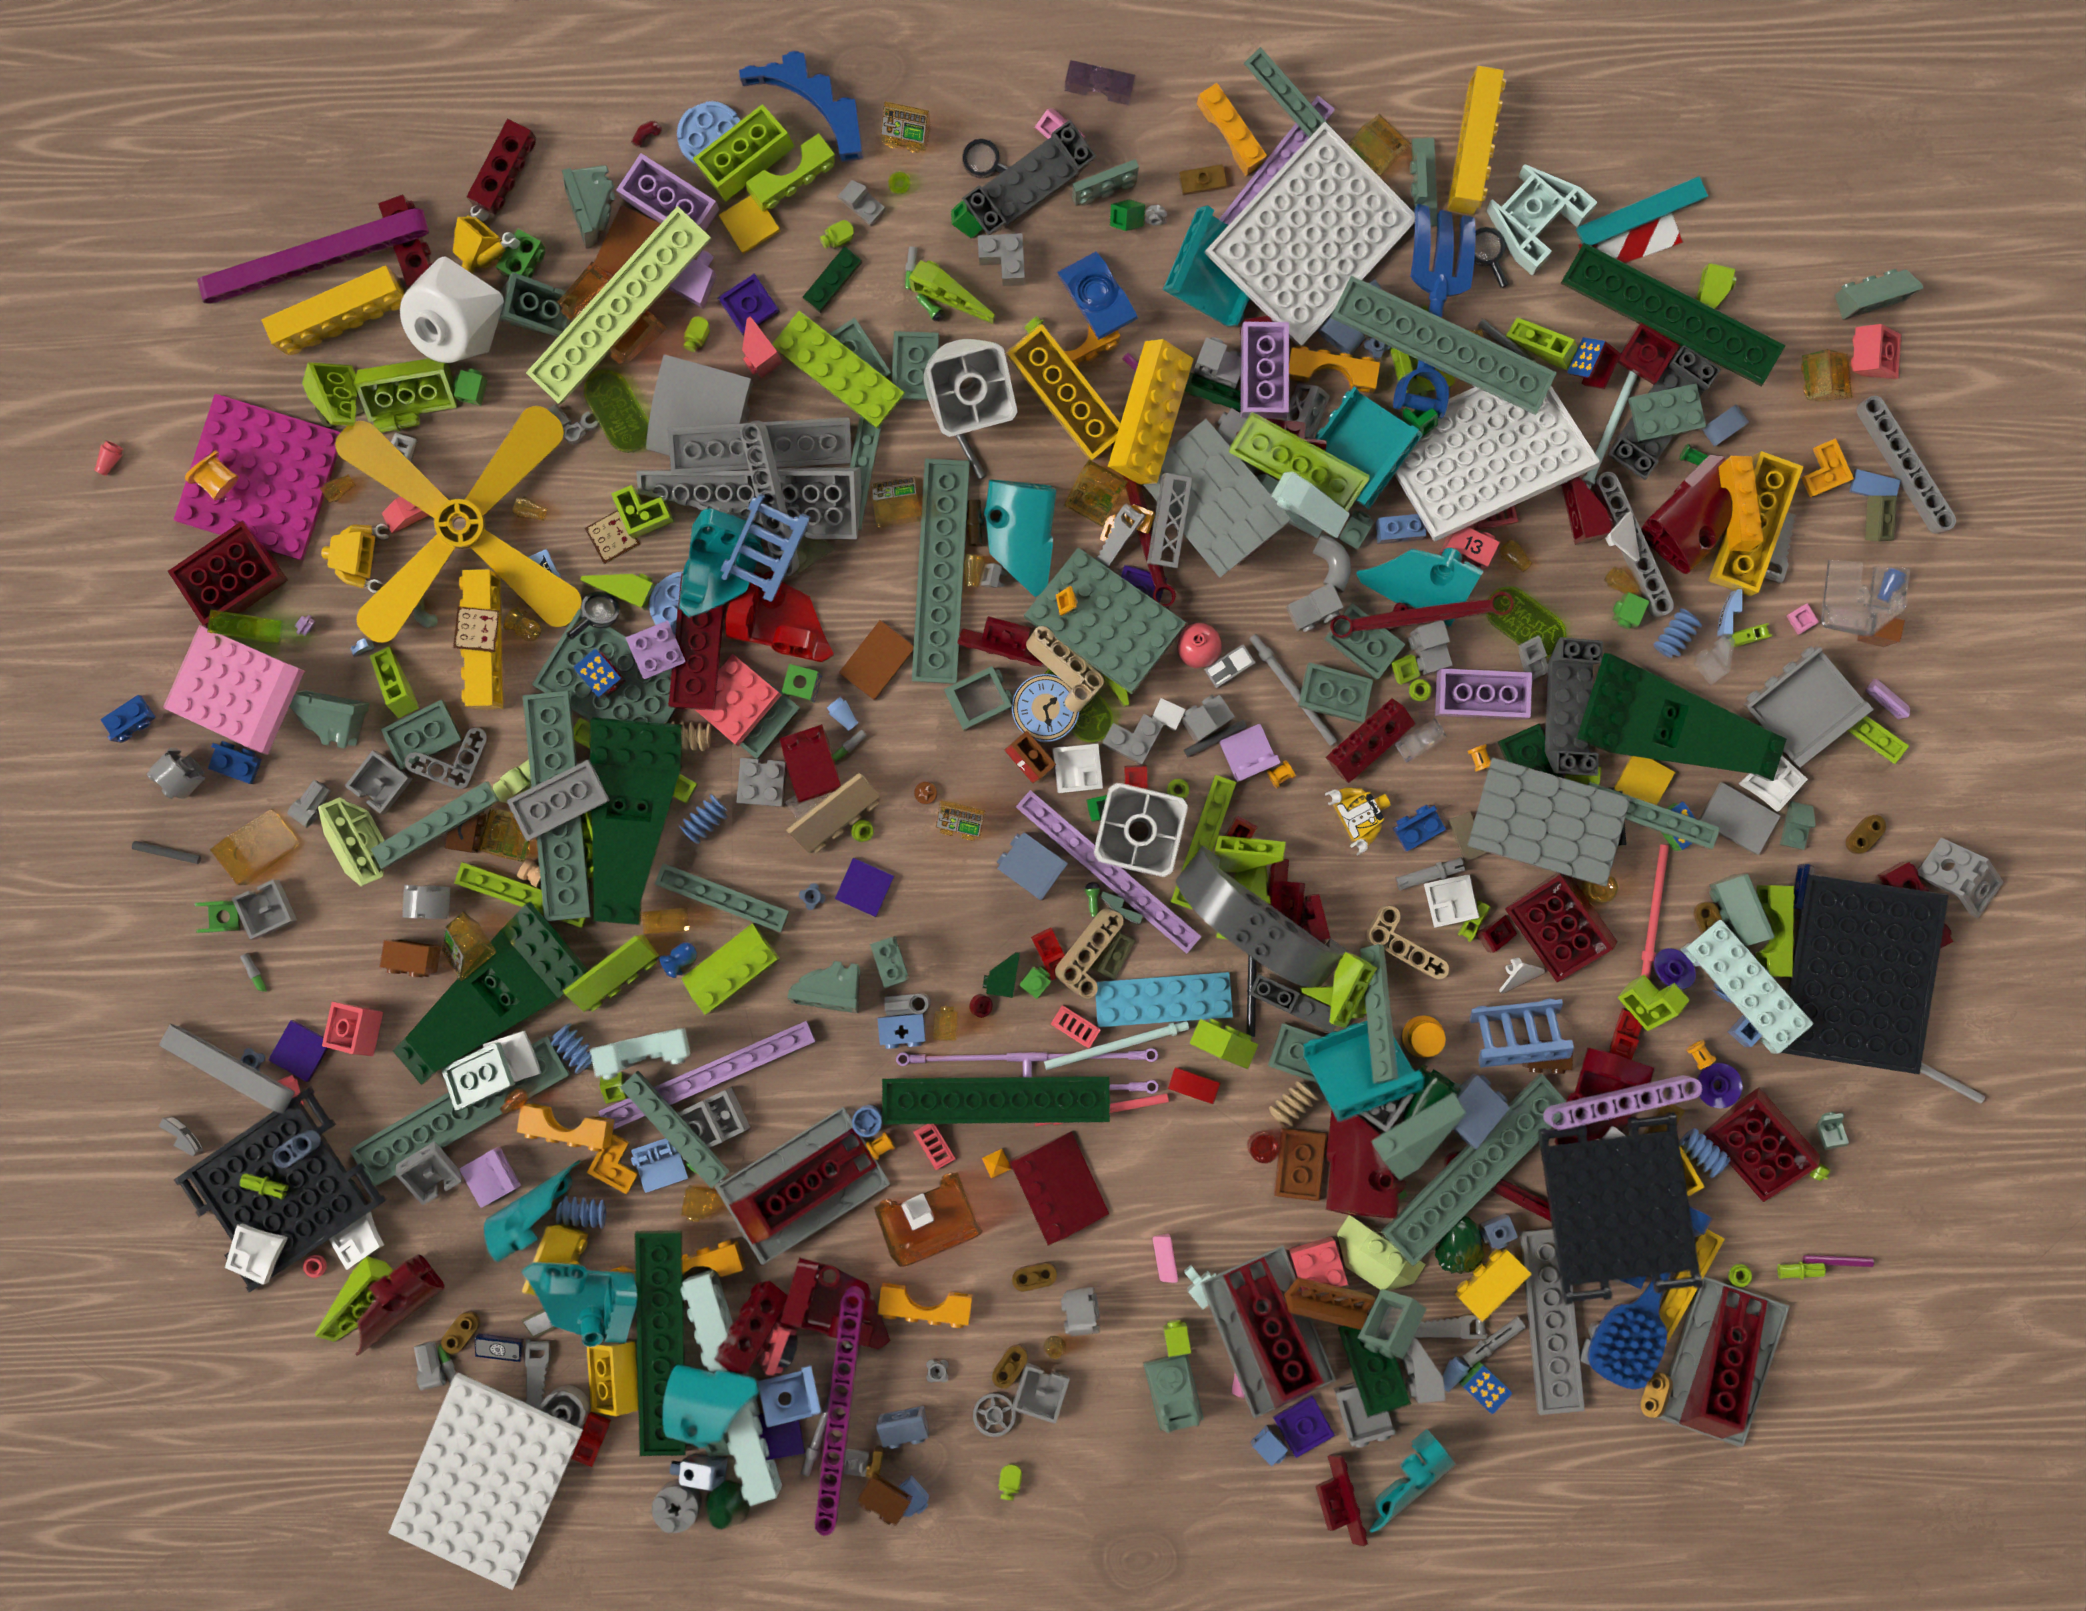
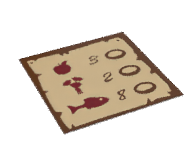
[585,510,640,564]
[453,606,500,652]

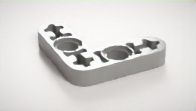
[405,727,487,789]

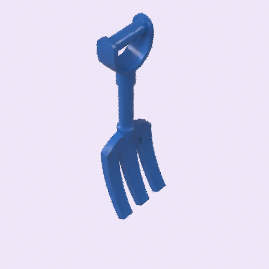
[1393,204,1475,419]

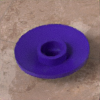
[1654,948,1696,990]
[1697,1063,1742,1108]

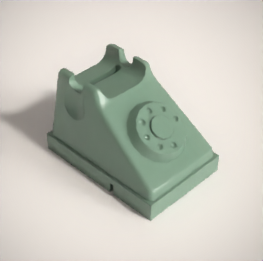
[562,165,615,248]
[498,272,576,337]
[289,690,369,748]
[787,961,861,1014]
[1143,1354,1204,1433]

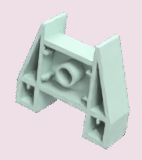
[1486,164,1597,276]
[1257,472,1350,538]
[590,1028,691,1079]

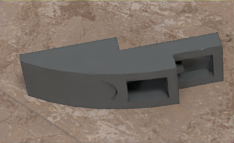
[1249,974,1336,1033]

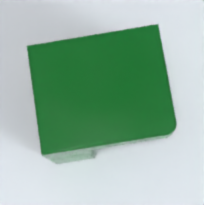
[1110,199,1145,231]
[951,200,983,238]
[1403,407,1438,438]
[1086,795,1107,822]

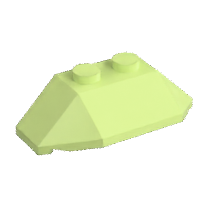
[318,797,385,887]
[1337,1215,1426,1291]

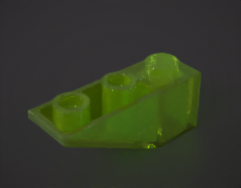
[207,610,283,645]

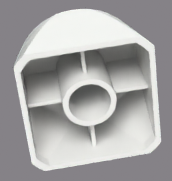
[400,257,504,363]
[924,339,1018,437]
[1094,783,1188,877]

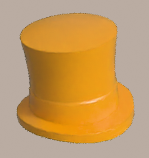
[185,450,239,501]
[1401,1015,1446,1058]

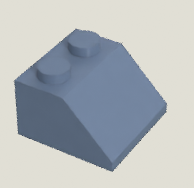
[876,1406,929,1449]

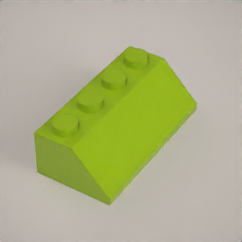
[693,104,795,202]
[354,358,457,422]
[681,923,780,1015]
[563,935,660,1012]

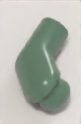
[414,599,438,628]

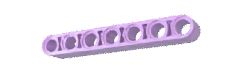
[1543,1075,1702,1129]

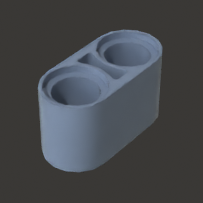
[1318,312,1365,355]
[1702,404,1749,447]
[273,1130,321,1167]

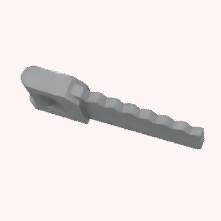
[1097,503,1145,568]
[1764,512,1796,583]
[1414,1314,1488,1339]
[525,1339,551,1410]

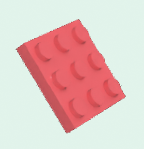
[694,654,781,746]

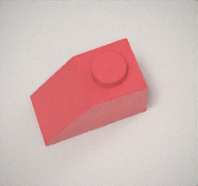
[382,496,429,534]

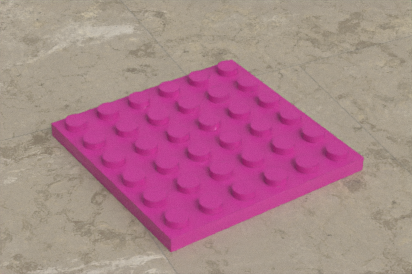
[173,394,341,561]

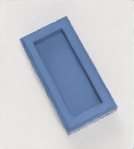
[1849,469,1900,497]

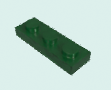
[802,246,862,313]
[1184,372,1241,412]

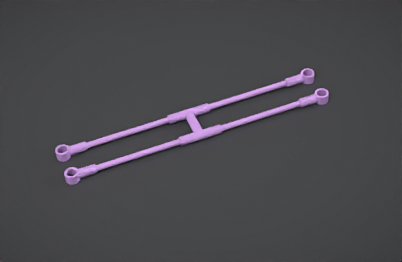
[896,1048,1158,1094]

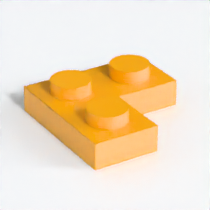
[1801,438,1854,498]
[587,1133,639,1194]

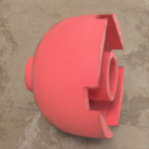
[1177,623,1222,669]

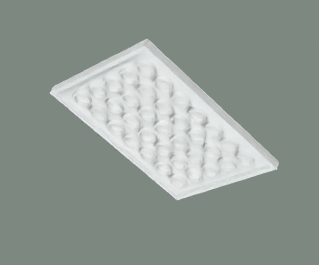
[1204,122,1415,346]
[1395,360,1600,542]
[389,1373,583,1590]

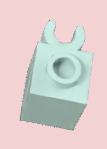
[1184,1265,1217,1309]

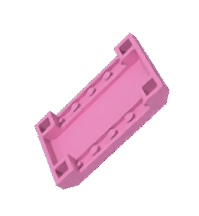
[163,625,304,755]

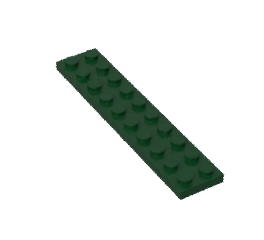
[1561,243,1786,387]
[882,1076,1110,1124]
[635,1230,686,1456]

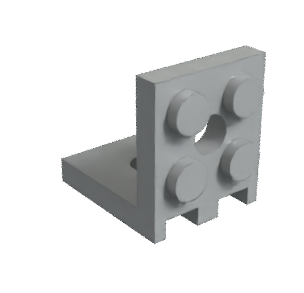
[1918,838,2003,918]

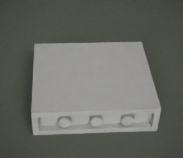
[1744,646,1873,767]

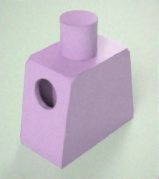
[667,250,716,309]

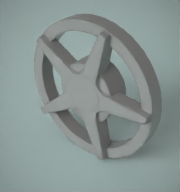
[973,1393,1015,1437]

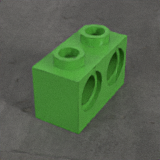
[496,229,546,279]

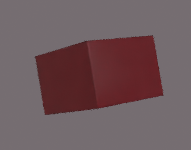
[1225,816,1258,838]
[1476,915,1517,953]

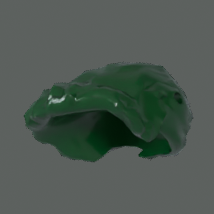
[1435,1215,1485,1274]

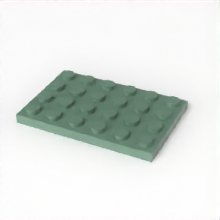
[1024,547,1186,694]
[532,609,677,724]

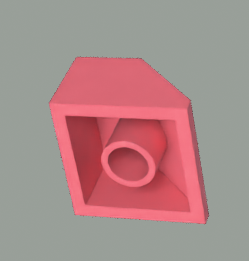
[742,316,783,379]
[1851,324,1901,379]
[322,1002,383,1056]

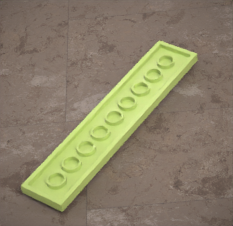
[526,206,712,405]

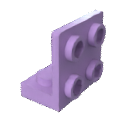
[626,620,685,679]
[1219,724,1280,782]
[460,1146,521,1208]

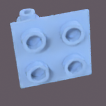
[631,1138,688,1193]

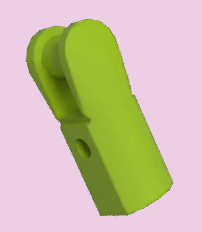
[1728,623,1773,648]
[1457,900,1491,942]

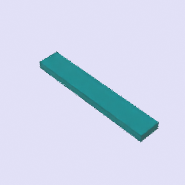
[1575,176,1708,246]

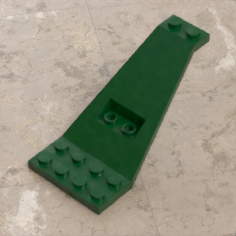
[1576,653,1787,781]
[590,717,683,925]
[393,902,589,1085]

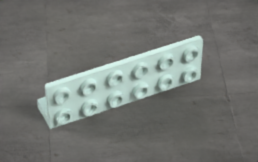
[1680,920,1813,1054]

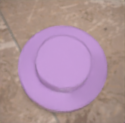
[295,615,315,636]

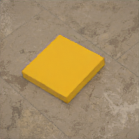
[719,195,780,254]
[1614,756,1675,805]

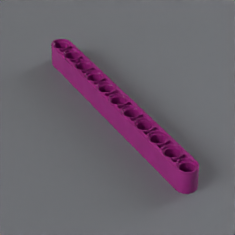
[197,208,429,304]
[815,1286,865,1536]

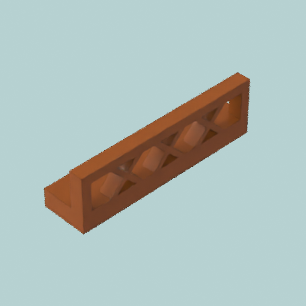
[1284,1277,1376,1330]

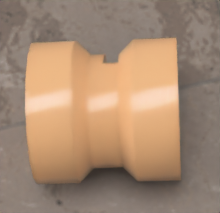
[517,858,541,888]

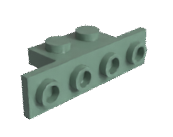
[1410,138,1438,227]

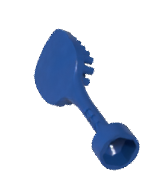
[1587,1206,1712,1389]

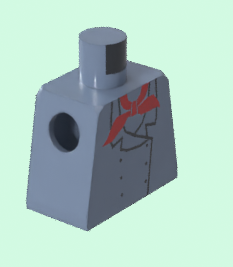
[670,1454,728,1491]

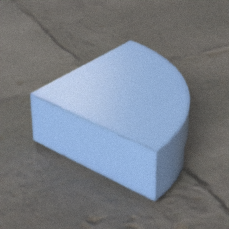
[350,638,375,657]

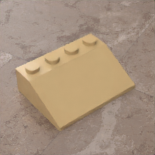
[787,773,881,853]

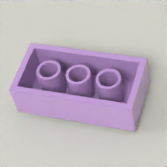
[616,153,720,232]
[1241,322,1289,418]
[1435,669,1532,720]

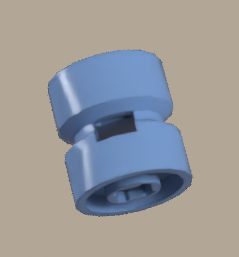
[852,1104,883,1137]

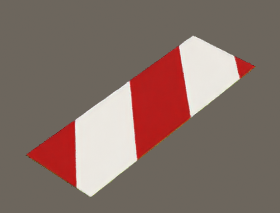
[1578,213,1683,263]

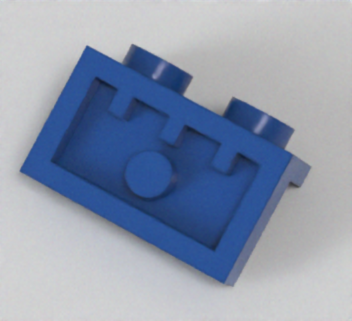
[100,695,156,743]
[208,741,262,784]
[1393,804,1446,852]

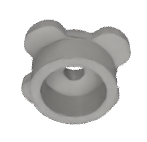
[1145,205,1167,225]
[926,1359,949,1383]

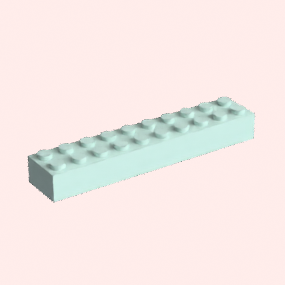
[681,1269,782,1506]

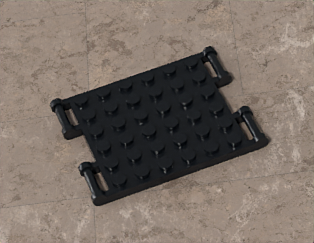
[174,1087,387,1293]
[1538,1112,1703,1305]

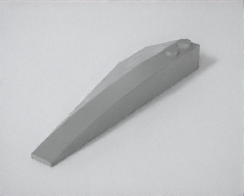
[636,468,861,539]

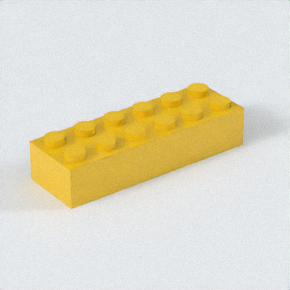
[1447,65,1506,215]
[261,265,405,355]
[1005,324,1120,460]
[1108,339,1194,484]
[1708,451,1804,596]
[459,569,503,710]

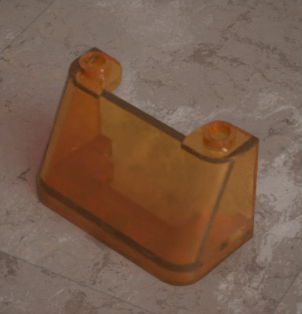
[557,261,667,365]
[874,1172,982,1267]

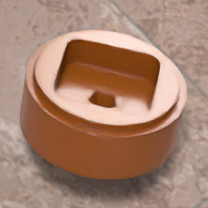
[914,782,937,804]

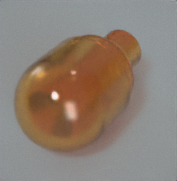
[500,1088,528,1114]

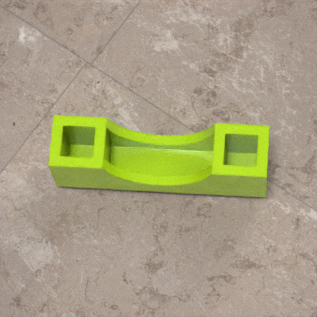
[746,133,835,212]
[1756,885,1794,977]

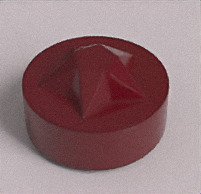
[969,994,993,1018]

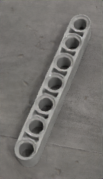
[1857,396,1956,534]
[741,421,799,577]
[1593,472,1674,618]
[159,1024,295,1114]

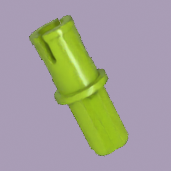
[373,412,420,433]
[240,1174,288,1200]
[1777,1261,1826,1280]

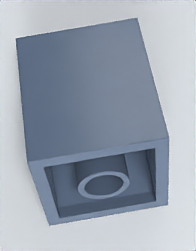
[996,832,1068,900]
[1453,1073,1510,1149]

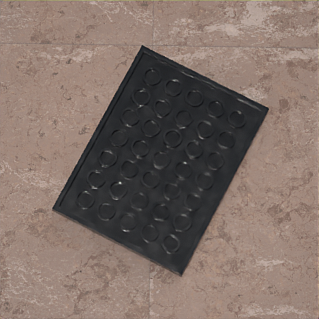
[1780,874,1949,1075]

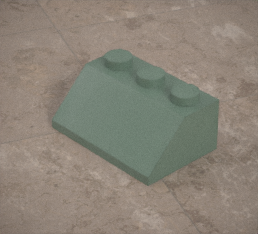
[1835,269,1923,320]
[1709,874,1775,946]

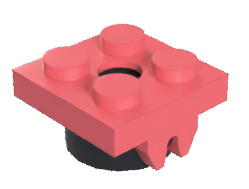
[756,1318,798,1376]

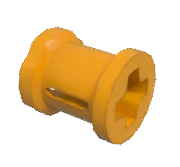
[1467,744,1491,772]
[1266,760,1296,789]
[1686,1040,1716,1070]
[866,1131,895,1160]

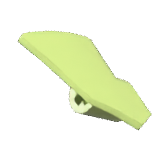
[493,759,532,804]

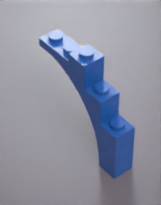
[739,51,863,162]

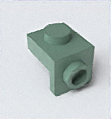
[1339,510,1374,549]
[1816,1112,1849,1150]

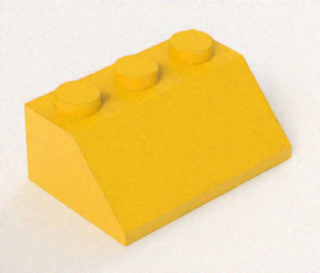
[522,1224,588,1296]
[1455,1248,1531,1322]
[586,1340,639,1416]

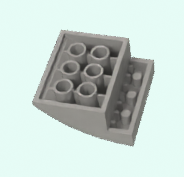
[646,354,753,456]

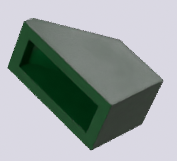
[982,952,1020,998]

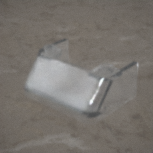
[1821,560,1910,636]

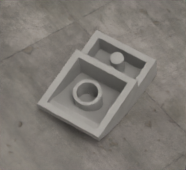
[677,1087,751,1160]

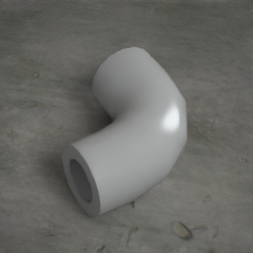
[1313,533,1351,592]

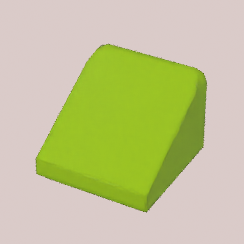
[599,1072,628,1104]

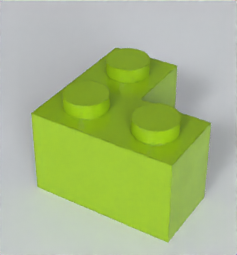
[611,485,674,539]
[1617,974,1689,1032]
[1189,1018,1259,1069]

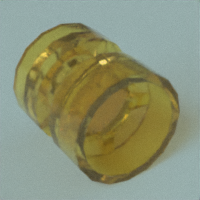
[1581,875,1618,903]

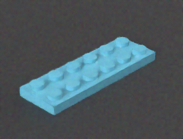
[1095,972,1233,1027]

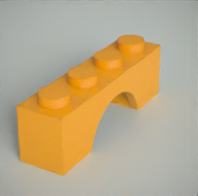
[1197,83,1267,176]
[1064,324,1121,368]
[1289,346,1380,394]
[1718,456,1763,551]
[517,1103,615,1152]
[683,1239,746,1277]
[878,1283,973,1328]

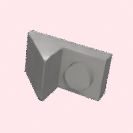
[837,180,885,226]

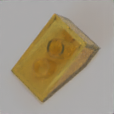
[210,809,300,885]

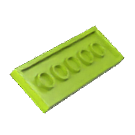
[772,311,905,429]
[1228,412,1370,512]

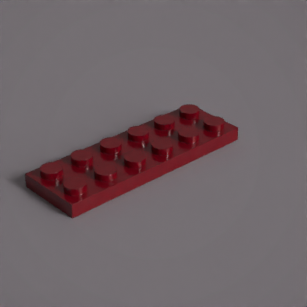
[668,573,725,711]

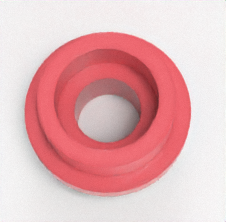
[303,1254,327,1278]

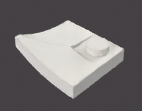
[1052,743,1103,793]
[1739,756,1808,812]
[1424,874,1480,928]
[483,1031,541,1082]
[329,1211,384,1270]
[225,1224,287,1285]

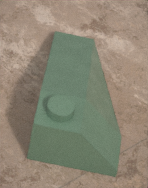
[1372,1093,1466,1180]

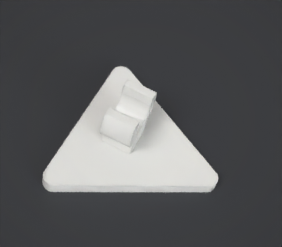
[1605,512,1640,561]
[1499,957,1545,993]

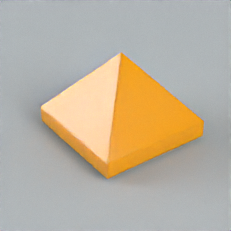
[1056,586,1078,616]
[982,1148,1012,1179]

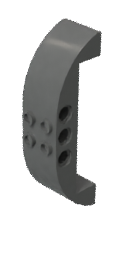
[1176,845,1349,987]

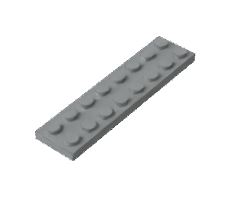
[668,417,851,474]
[1519,1228,1585,1415]

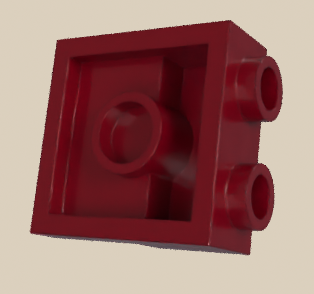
[1617,323,1679,385]
[1301,894,1331,944]

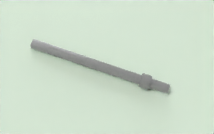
[1249,634,1337,746]
[801,1343,853,1476]

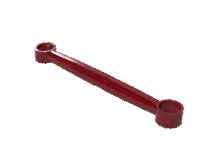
[1111,442,1176,609]
[1330,592,1514,639]
[1444,1152,1551,1222]

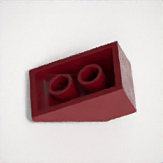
[1561,476,1614,545]
[779,724,841,803]

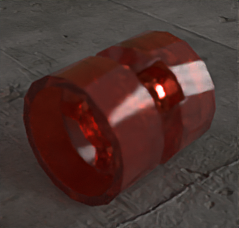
[1247,1131,1279,1164]

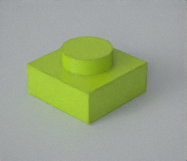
[1392,654,1420,685]

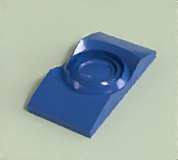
[1057,251,1138,340]

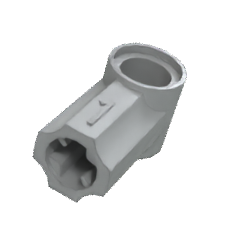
[287,780,331,828]
[885,993,931,1016]
[414,1341,446,1390]

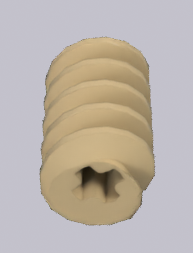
[665,721,712,751]
[1269,1081,1320,1130]

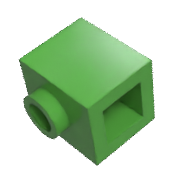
[454,369,488,406]
[1612,592,1649,629]
[1019,967,1051,999]

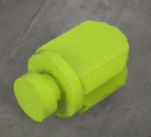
[820,220,854,249]
[683,316,710,352]
[998,1464,1022,1501]

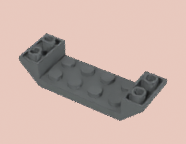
[962,120,1096,235]
[1608,345,1721,480]
[1545,637,1603,776]

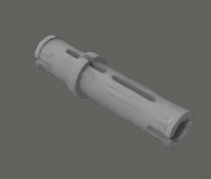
[1395,857,1465,891]
[1462,1316,1526,1368]

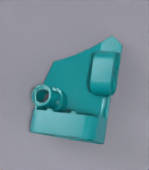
[984,480,1057,597]
[679,508,764,617]
[1356,548,1483,627]
[484,1159,581,1262]
[522,1262,637,1347]
[663,1365,759,1448]
[1369,1429,1456,1533]

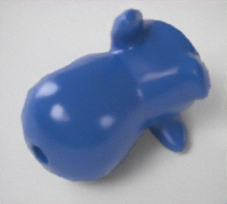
[659,942,697,978]

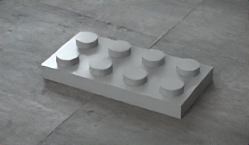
[506,760,610,841]

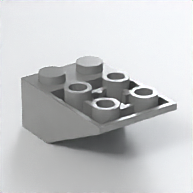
[1402,1336,1446,1404]

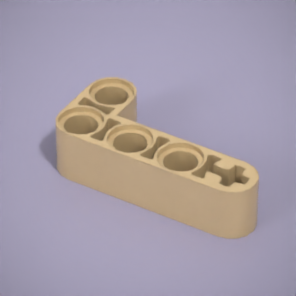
[1026,626,1104,712]
[1366,906,1449,979]
[1055,908,1123,999]

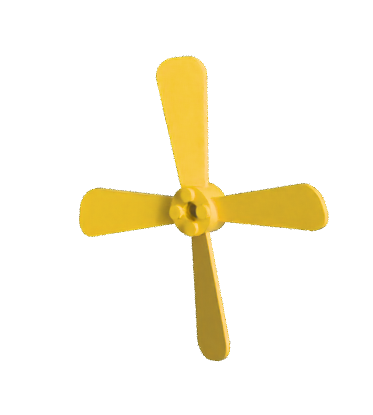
[335,406,582,643]

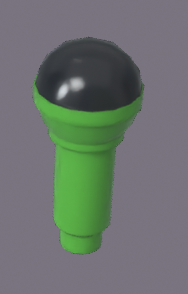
[916,293,945,322]
[1085,882,1100,917]

